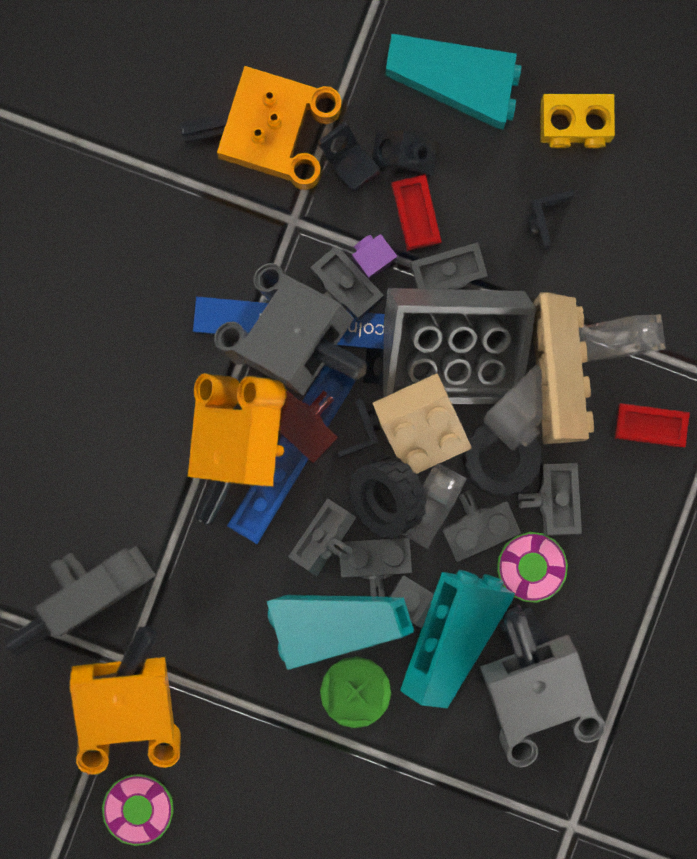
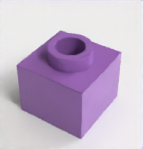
[352,234,397,280]

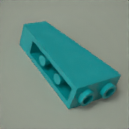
[385,34,521,129]
[400,570,515,708]
[267,595,414,670]

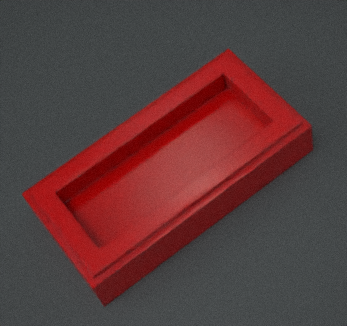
[391,174,442,252]
[614,403,690,448]

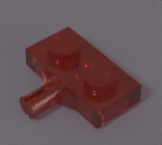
[279,389,338,464]

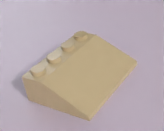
[533,293,594,445]

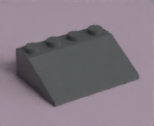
[383,288,536,405]

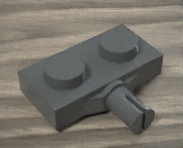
[410,242,488,290]
[310,245,384,322]
[518,463,582,536]
[442,490,521,562]
[288,498,357,576]
[340,538,412,597]

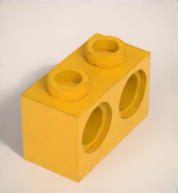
[541,94,615,148]

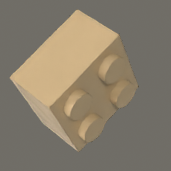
[373,373,472,474]

